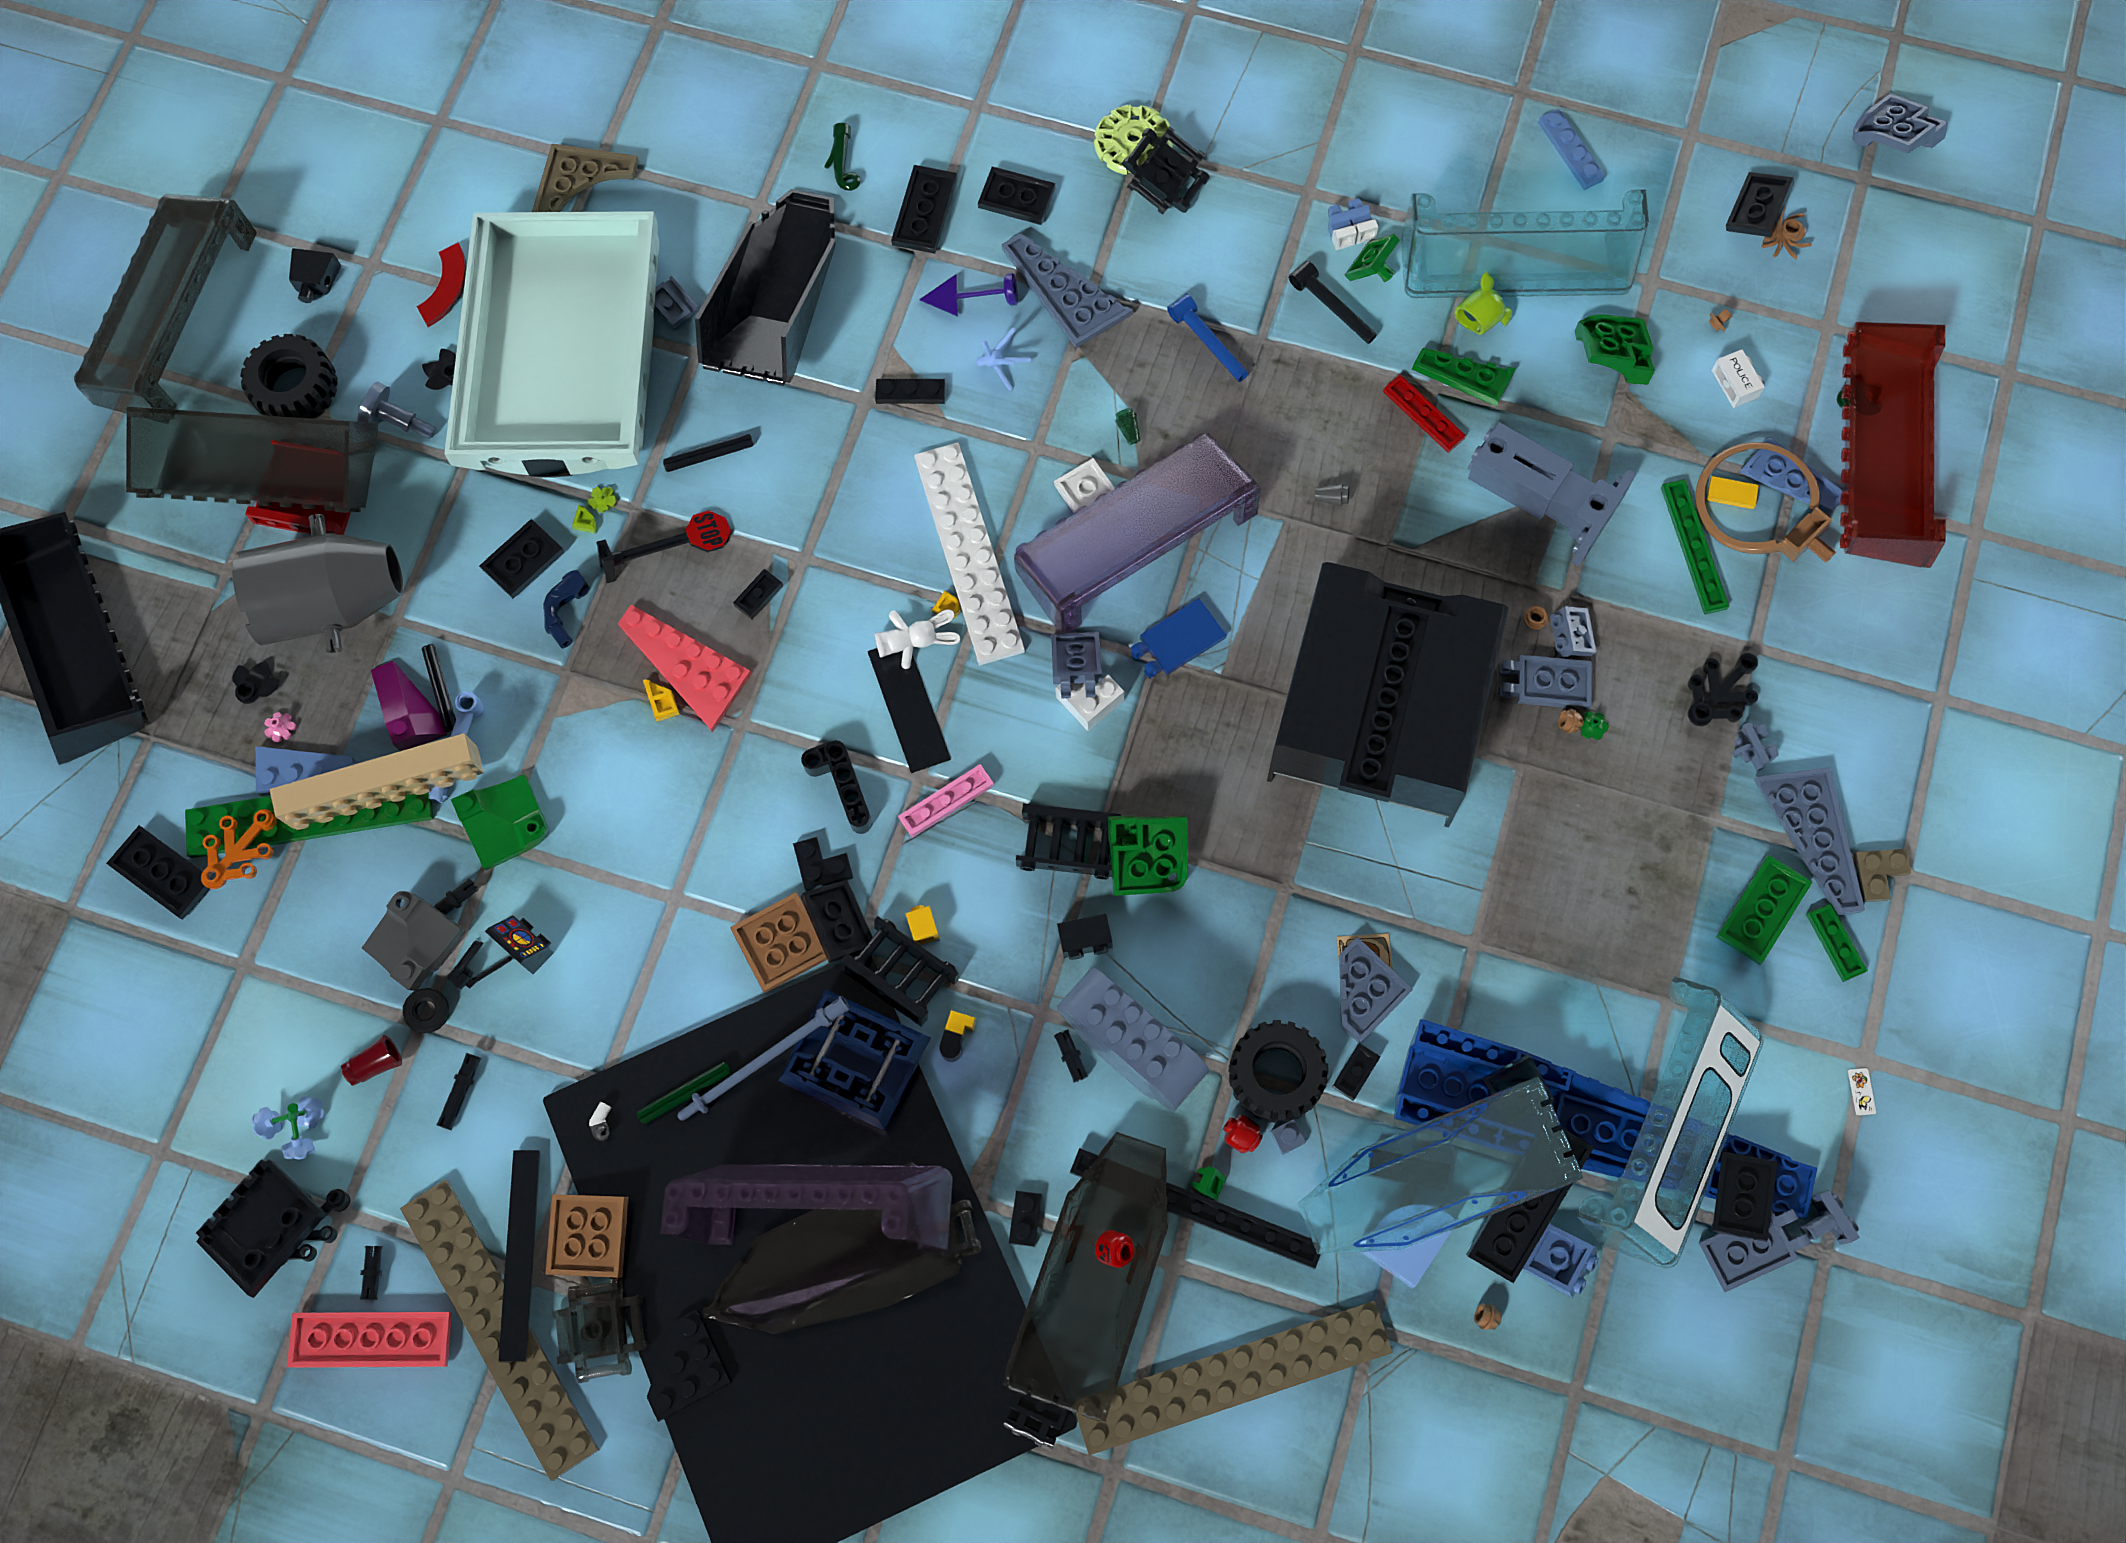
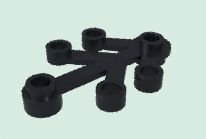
[1688,653,1758,726]
[282,1189,350,1266]

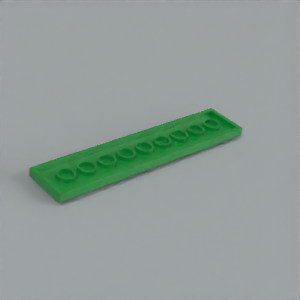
[185,789,433,858]

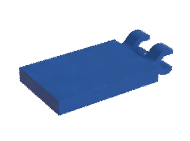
[1130,598,1226,679]

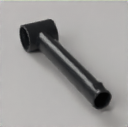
[1288,261,1377,344]

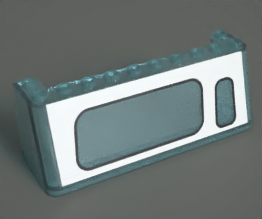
[1577,976,1764,1268]

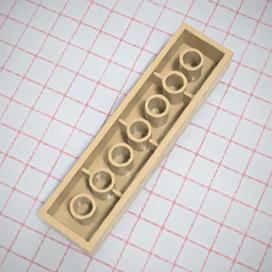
[270,733,484,830]

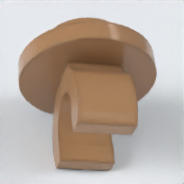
[1708,309,1733,332]

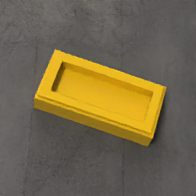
[1706,476,1759,510]

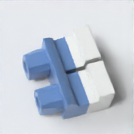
[1328,198,1378,250]

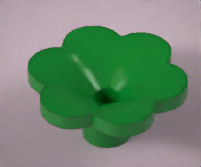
[1580,711,1609,740]

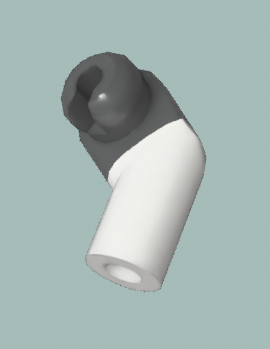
[589,1102,612,1141]

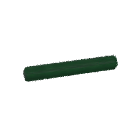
[637,1062,731,1124]

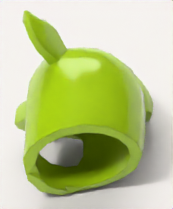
[1454,271,1512,335]

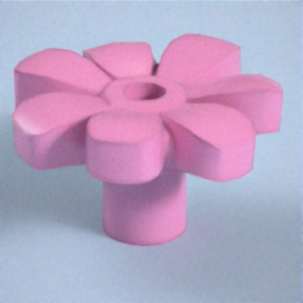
[264,712,296,743]

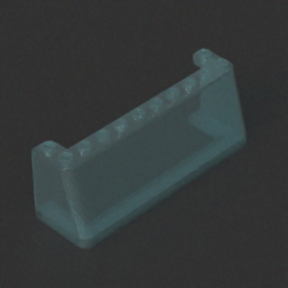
[1401,189,1649,298]

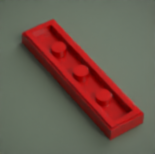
[1383,374,1466,453]

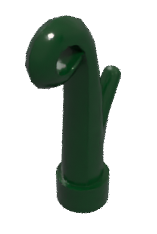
[824,123,861,191]

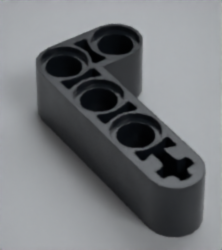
[801,740,872,834]

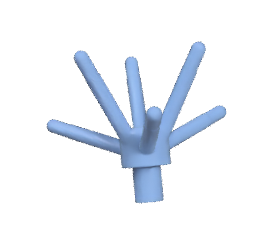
[976,327,1032,391]

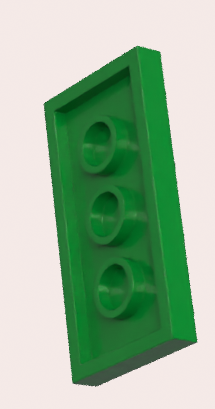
[1716,855,1813,965]

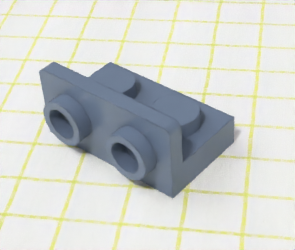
[1550,606,1597,659]

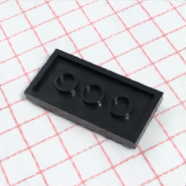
[891,165,957,254]
[106,825,213,920]

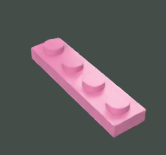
[898,764,994,838]

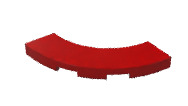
[416,242,467,327]

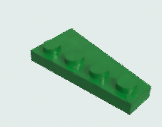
[1412,348,1516,407]

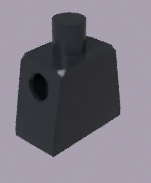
[289,248,341,303]

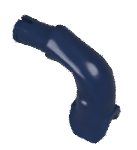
[543,570,590,649]

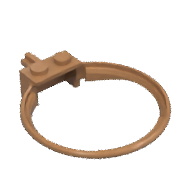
[1695,442,1836,563]

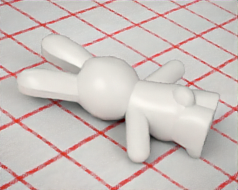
[874,610,960,669]

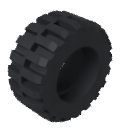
[240,334,338,426]
[1228,1020,1329,1123]

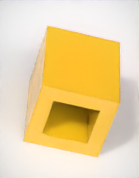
[905,905,940,946]

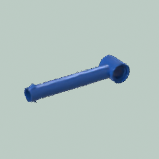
[1167,294,1249,382]

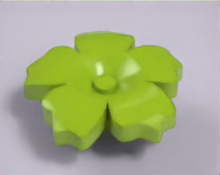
[588,487,616,513]

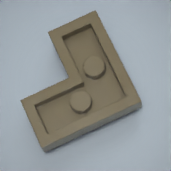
[1854,849,1911,903]

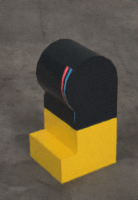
[939,1010,976,1062]

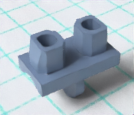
[1732,722,1779,771]

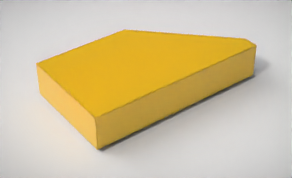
[643,679,680,722]

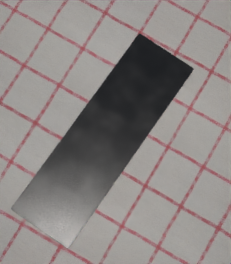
[868,648,951,773]

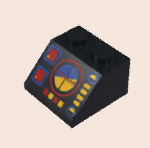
[485,915,554,974]

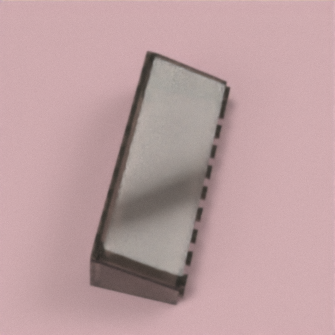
[74,194,257,425]
[126,407,378,513]

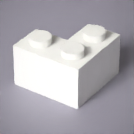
[1056,675,1124,731]

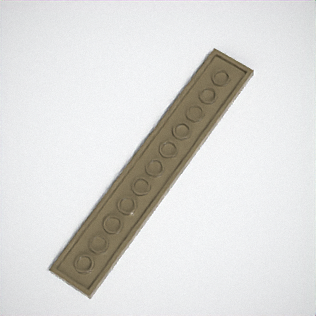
[400,1180,599,1481]
[1072,1301,1393,1455]

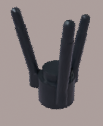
[446,941,512,990]

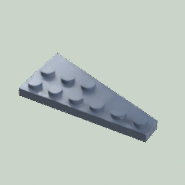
[1002,233,1133,348]
[1754,767,1865,915]

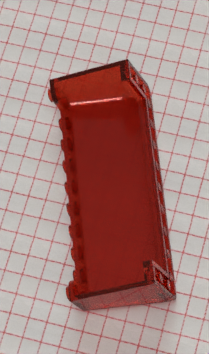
[1840,322,1946,568]

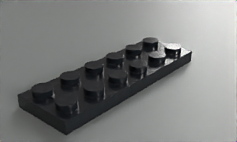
[1466,1119,1594,1284]

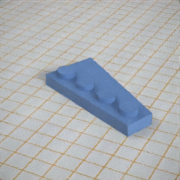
[1739,437,1847,514]
[255,746,355,795]

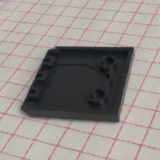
[196,1159,327,1298]

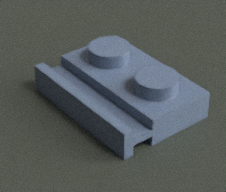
[654,276,700,329]

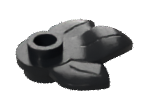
[422,348,456,390]
[232,661,280,704]

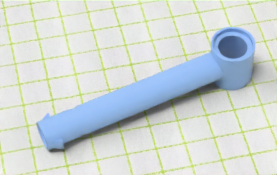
[428,691,484,803]

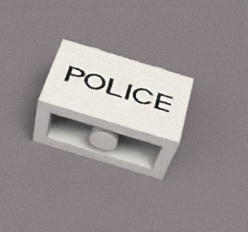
[1711,349,1765,408]

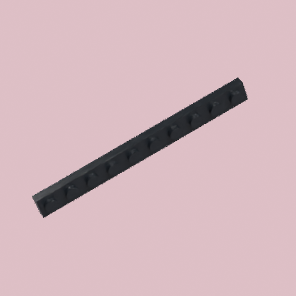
[1070,1148,1324,1270]

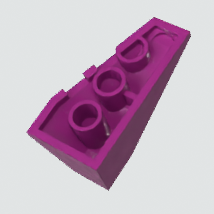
[371,661,447,751]

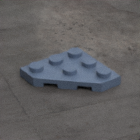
[1339,937,1413,1044]

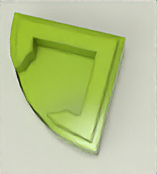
[572,505,597,534]

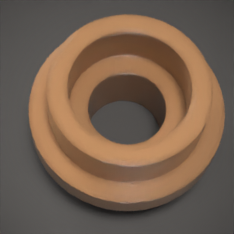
[1523,606,1548,630]

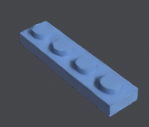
[1538,108,1605,190]

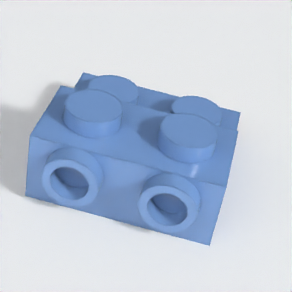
[1523,1224,1599,1298]

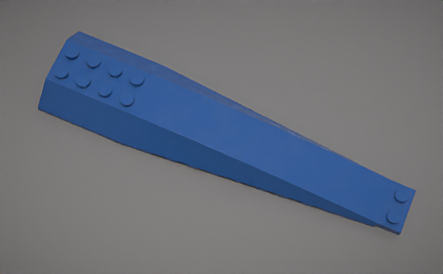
[1394,1019,1817,1220]

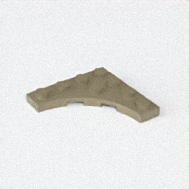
[532,144,639,212]

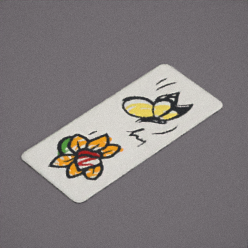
[1848,1068,1876,1116]

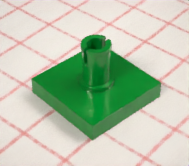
[1344,234,1400,282]

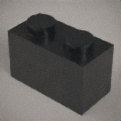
[1057,914,1113,960]

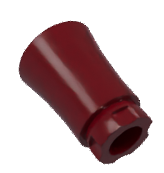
[341,1035,402,1086]

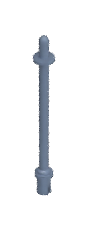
[678,996,850,1120]

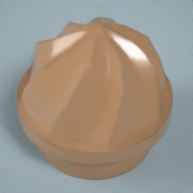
[1558,709,1584,734]
[1474,1303,1502,1330]

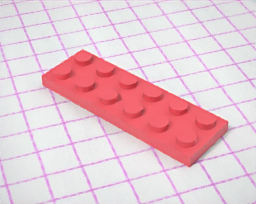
[287,1312,452,1368]

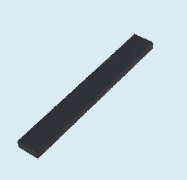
[498,1150,540,1363]

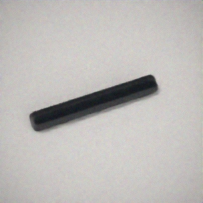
[663,434,753,472]
[421,644,456,732]

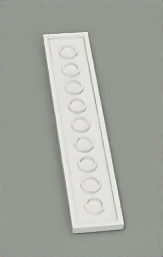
[914,442,1025,666]

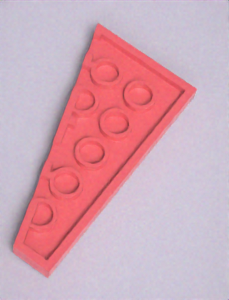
[618,605,751,733]

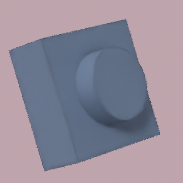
[1271,1119,1306,1155]

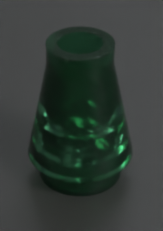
[1115,408,1141,445]

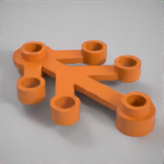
[201,809,277,889]

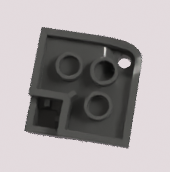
[362,891,465,991]

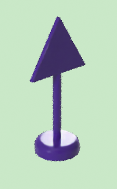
[919,273,1018,317]

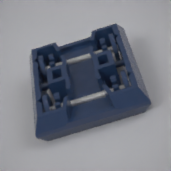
[778,989,931,1131]

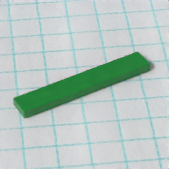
[1661,479,1729,615]

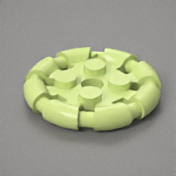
[1094,105,1173,175]

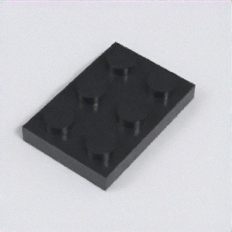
[978,166,1055,225]
[1726,172,1794,237]
[479,519,565,599]
[800,880,873,963]
[1712,1152,1777,1242]

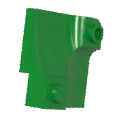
[1574,314,1655,385]
[451,774,548,871]
[1108,815,1188,896]

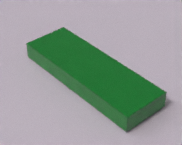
[1806,903,1868,982]

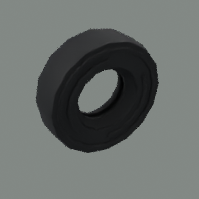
[402,988,449,1033]

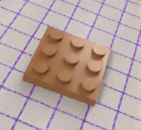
[730,892,827,994]
[546,1194,628,1278]

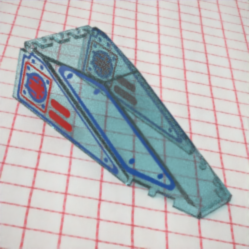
[1297,1077,1583,1254]

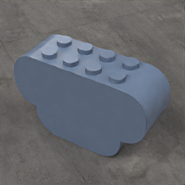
[1057,968,1209,1112]

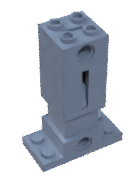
[1468,422,1636,567]

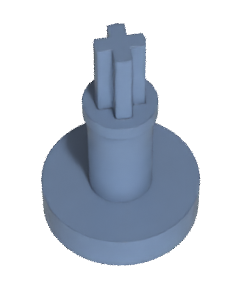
[357,381,436,439]

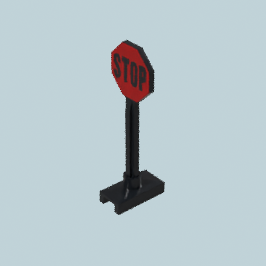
[596,510,731,583]

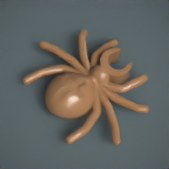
[1761,206,1812,259]

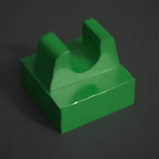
[1192,1166,1227,1201]

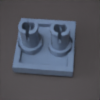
[1800,1190,1860,1245]

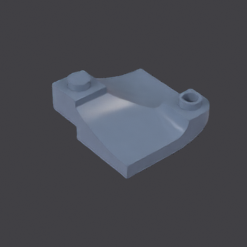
[1852,94,1948,153]

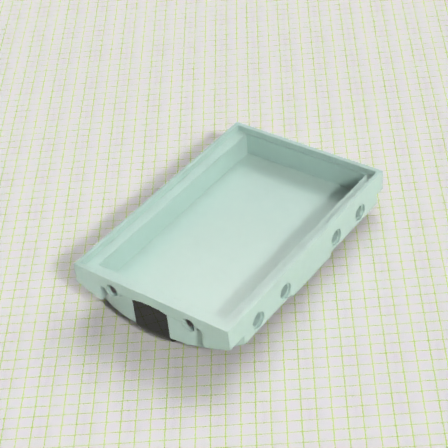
[444,211,660,478]

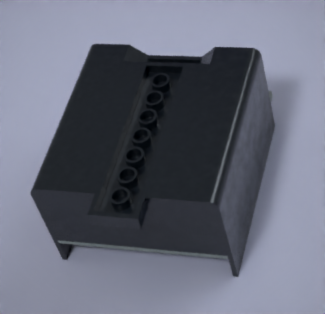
[1267,562,1509,828]

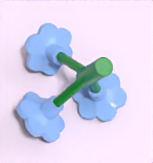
[251,1096,325,1160]

